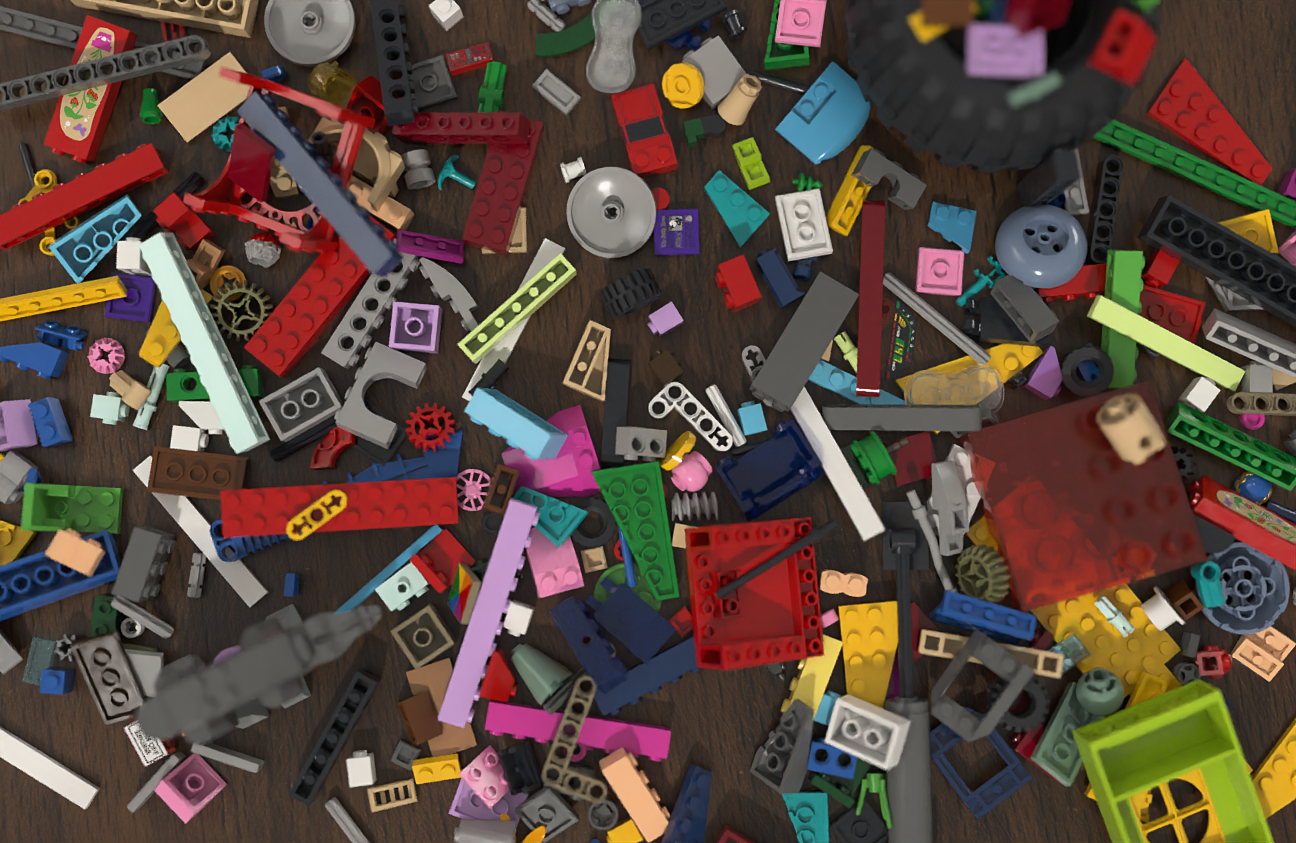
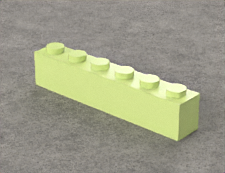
[458,253,577,364]

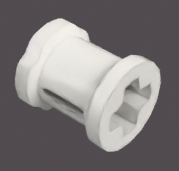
[560,157,587,183]

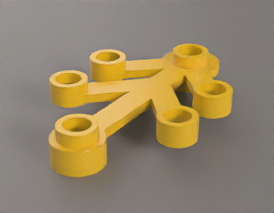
[18,169,81,256]

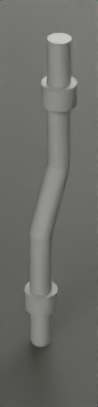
[906,490,959,594]

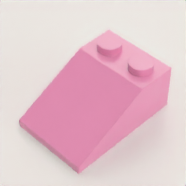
[525,528,584,598]

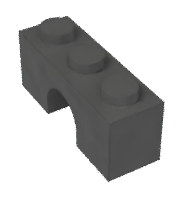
[851,149,927,210]

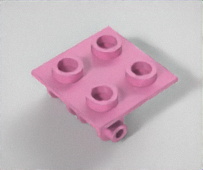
[460,745,510,808]

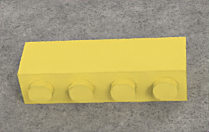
[781,634,843,720]

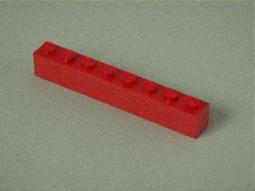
[0,143,169,251]

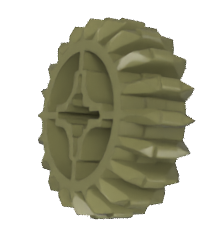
[210,280,273,341]
[955,544,1011,604]

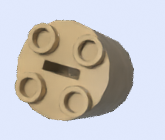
[1097,394,1165,464]

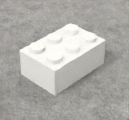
[825,694,911,770]

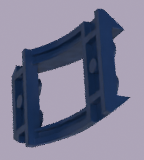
[929,707,1033,820]

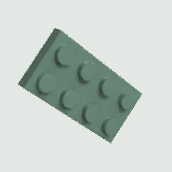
[1030,682,1105,786]

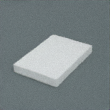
[775,188,833,261]

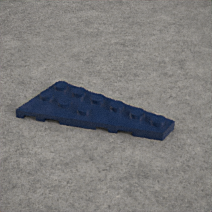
[661,764,712,843]

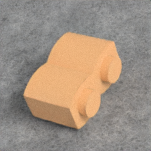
[45,529,105,577]
[817,569,868,597]

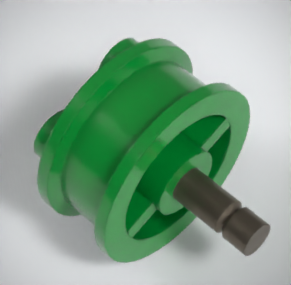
[849,430,909,485]

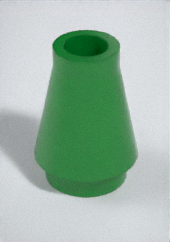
[139,88,163,124]

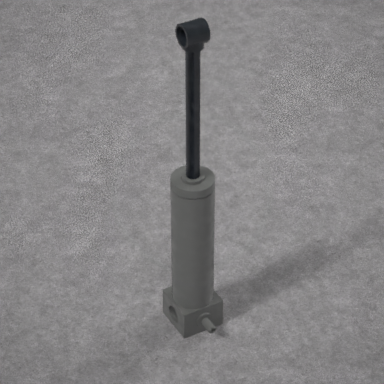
[885,528,933,843]

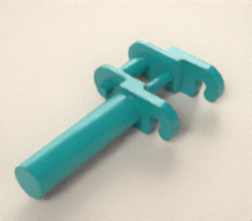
[956,256,1007,307]

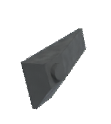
[750,699,815,794]

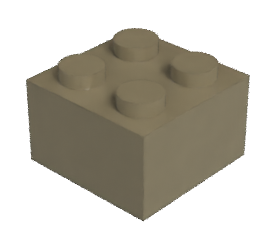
[390,604,458,670]

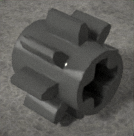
[55,634,81,662]

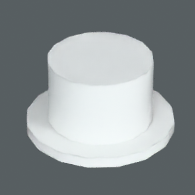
[1141,586,1186,631]

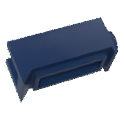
[755,248,805,309]

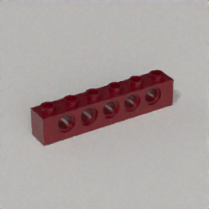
[392,112,530,144]

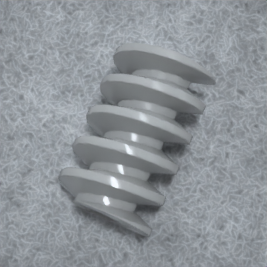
[672,492,718,521]

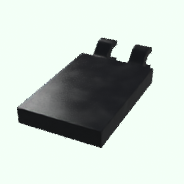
[963,297,1048,347]

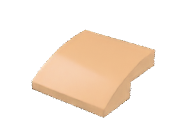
[1231,626,1296,682]

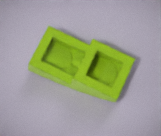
[732,137,770,190]

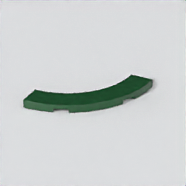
[535,0,625,58]

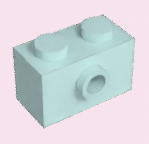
[375,563,430,611]

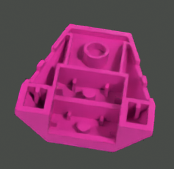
[501,405,601,497]

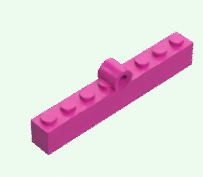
[485,699,671,762]

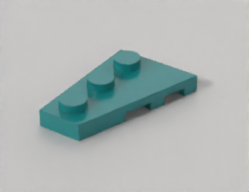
[704,170,770,248]
[513,486,589,547]
[782,791,829,843]

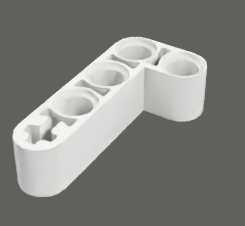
[648,382,733,452]

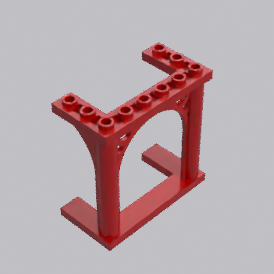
[183,67,375,253]

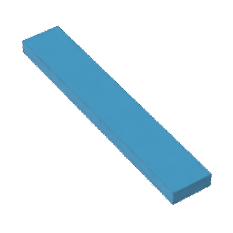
[334,525,444,613]

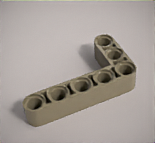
[542,674,607,803]

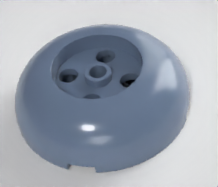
[995,204,1087,288]
[1195,542,1290,634]

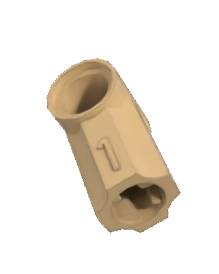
[109,370,152,410]

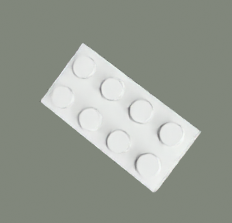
[928,444,996,537]

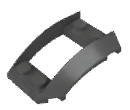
[930,630,1035,742]

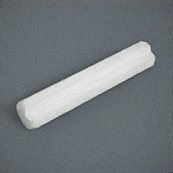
[706,385,746,447]

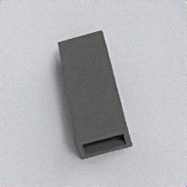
[749,271,859,412]

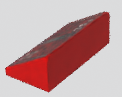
[446,42,494,76]

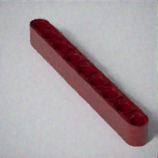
[856,200,885,397]

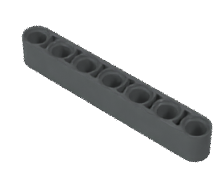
[822,404,982,431]

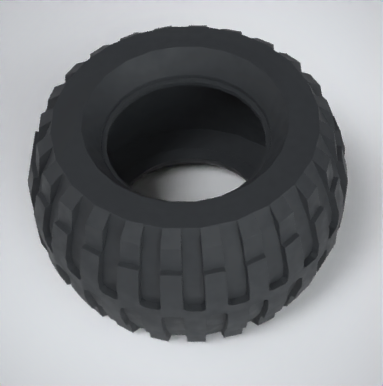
[843,0,1163,173]

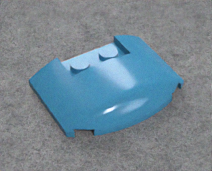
[775,61,871,165]

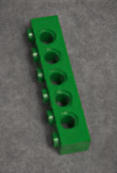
[1166,401,1296,491]

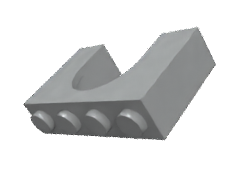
[335,342,427,449]

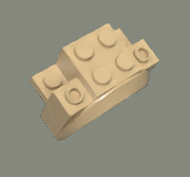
[308,117,405,213]

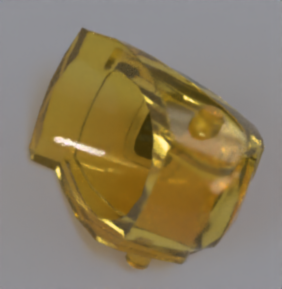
[307,61,356,108]

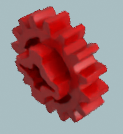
[405,403,456,452]

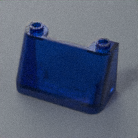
[715,419,824,521]

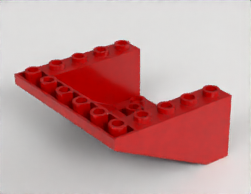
[684,517,824,670]

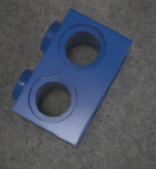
[807,737,857,779]

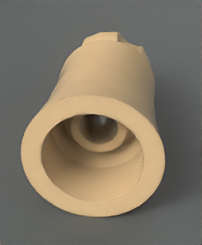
[718,74,762,125]

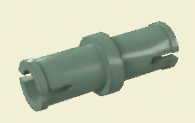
[1007,71,1061,108]

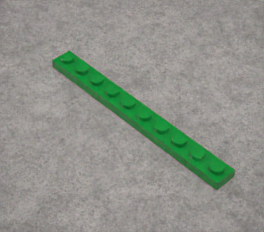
[1093,120,1296,229]

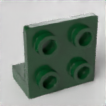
[808,750,871,808]

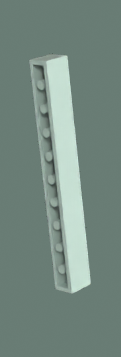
[139,232,270,454]

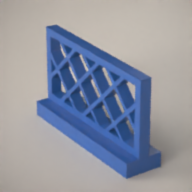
[929,590,1036,645]

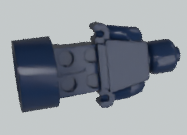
[793,256,817,281]

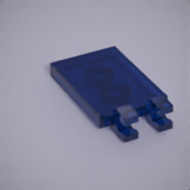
[585,577,677,665]

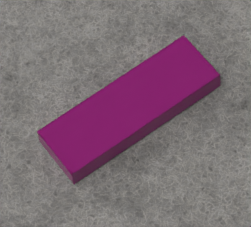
[395,229,464,264]

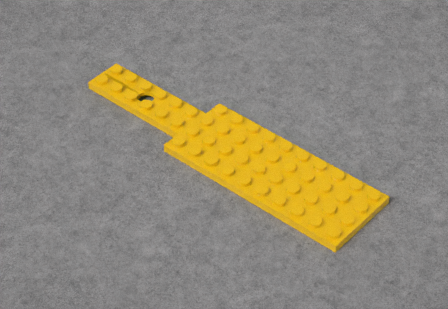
[965,475,1253,774]

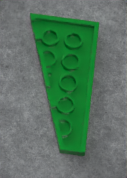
[591,461,679,601]

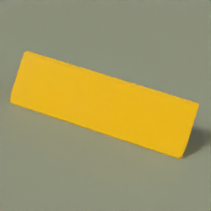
[826,146,886,236]

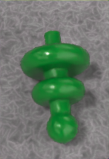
[792,173,822,192]

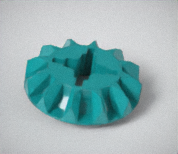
[211,116,240,152]

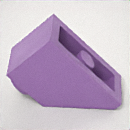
[1023,346,1063,400]

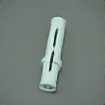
[132,364,170,430]

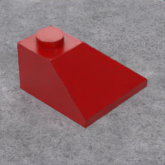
[479,647,518,702]

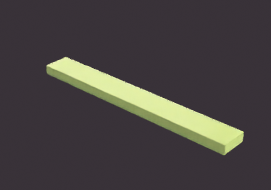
[1087,295,1245,391]

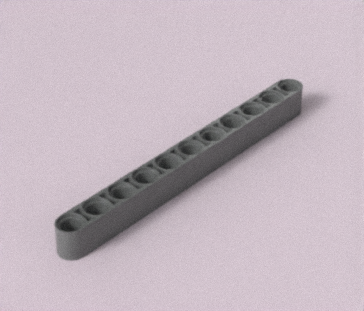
[0,35,212,111]

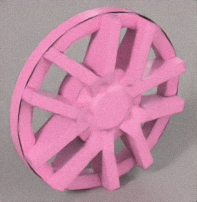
[457,469,491,511]

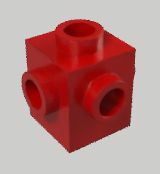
[1195,645,1232,679]

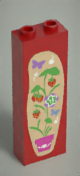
[44,15,138,164]
[1188,475,1296,570]

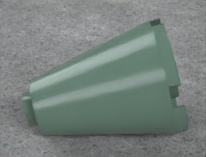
[511,643,573,707]

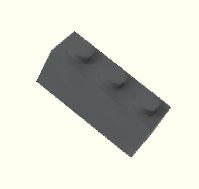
[990,275,1059,344]

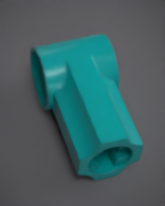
[1191,560,1225,608]

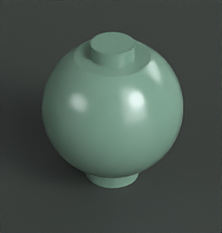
[1076,668,1124,716]

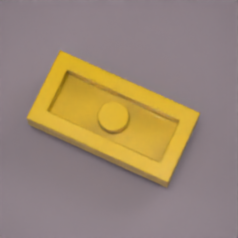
[412,753,462,784]

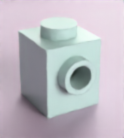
[90,392,130,425]

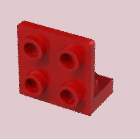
[409,529,476,594]

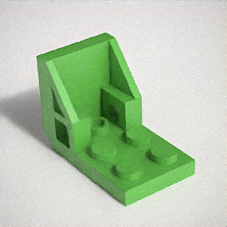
[21,483,123,534]

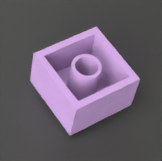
[389,302,442,354]

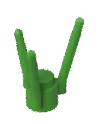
[856,773,892,828]

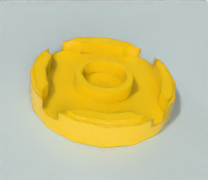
[662,62,705,109]
[660,431,696,471]

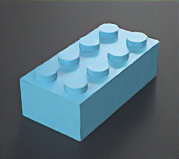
[464,388,568,460]

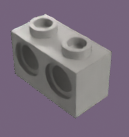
[615,427,667,462]

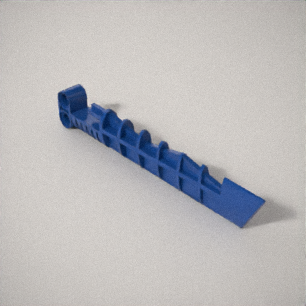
[209,430,463,562]

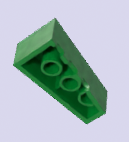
[764,0,810,70]

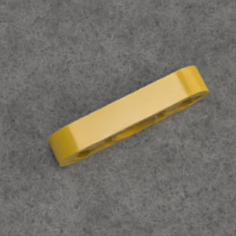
[287,490,348,540]

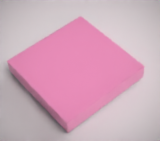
[775,0,827,47]
[915,247,964,296]

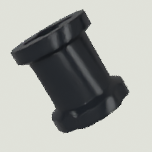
[721,10,748,40]

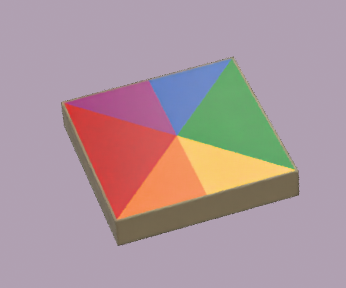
[447,562,481,624]

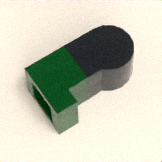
[683,115,726,148]

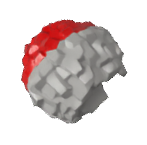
[245,232,281,268]

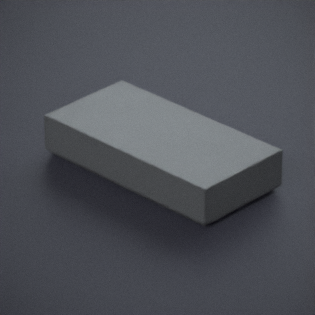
[532,69,581,116]

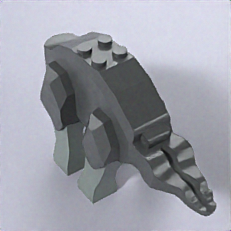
[136,604,382,745]

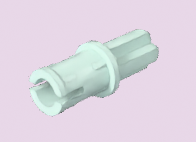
[1094,595,1135,637]

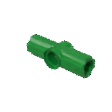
[478,61,507,112]

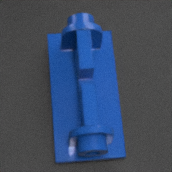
[35,320,89,351]

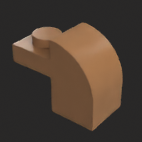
[186,238,225,290]

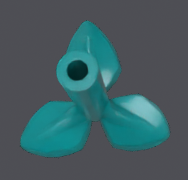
[438,154,476,191]

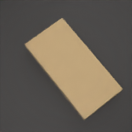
[157,52,250,142]

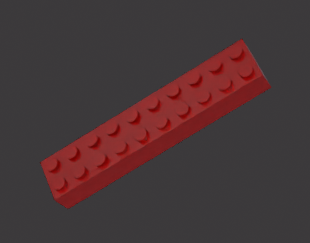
[220,477,459,538]

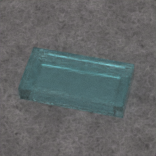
[22,636,57,685]

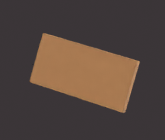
[406,657,478,757]

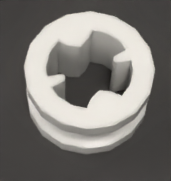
[121,618,145,638]

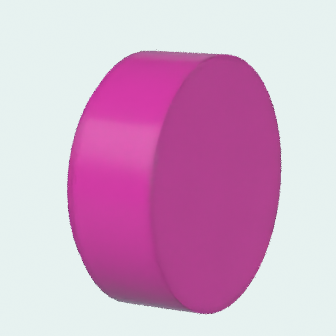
[1239,414,1265,430]

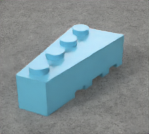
[49,194,142,283]

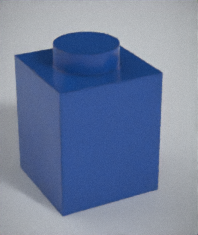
[39,667,75,695]

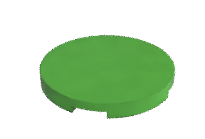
[594,563,662,631]

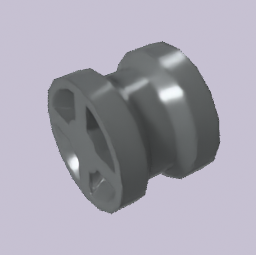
[1172,662,1201,685]

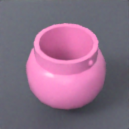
[671,451,713,492]

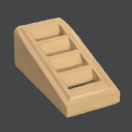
[367,778,417,812]

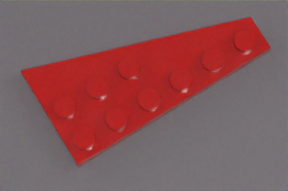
[1146,58,1273,186]

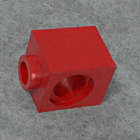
[1141,250,1180,288]

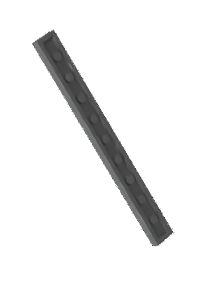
[0,6,207,80]

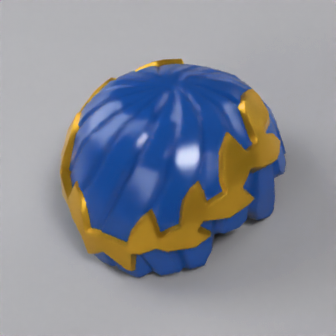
[1233,471,1272,505]

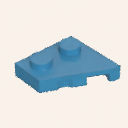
[927,202,977,254]

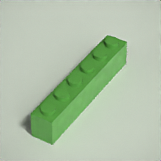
[1101,250,1145,388]

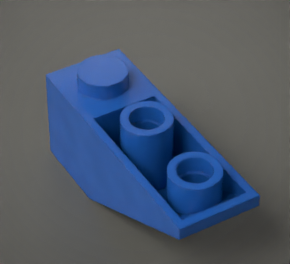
[0,343,70,380]

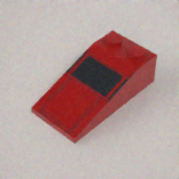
[611,84,678,179]

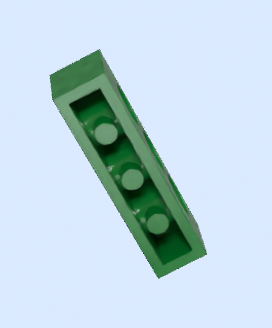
[166,365,264,402]

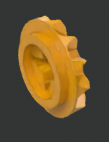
[210,266,246,301]

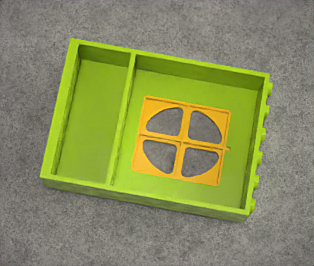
[1072,679,1273,843]

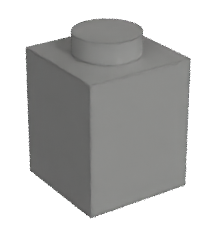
[1241,361,1273,393]

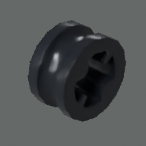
[1006,369,1029,390]

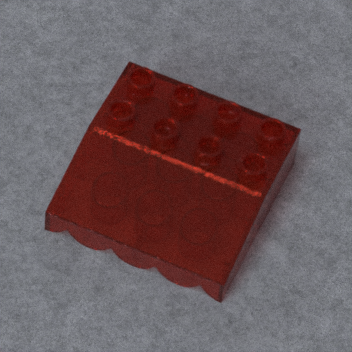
[960,381,1208,612]

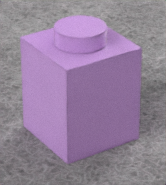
[647,301,684,337]

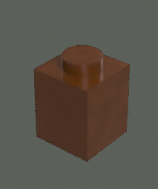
[1164,580,1204,621]

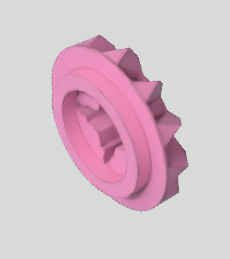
[87,337,125,374]

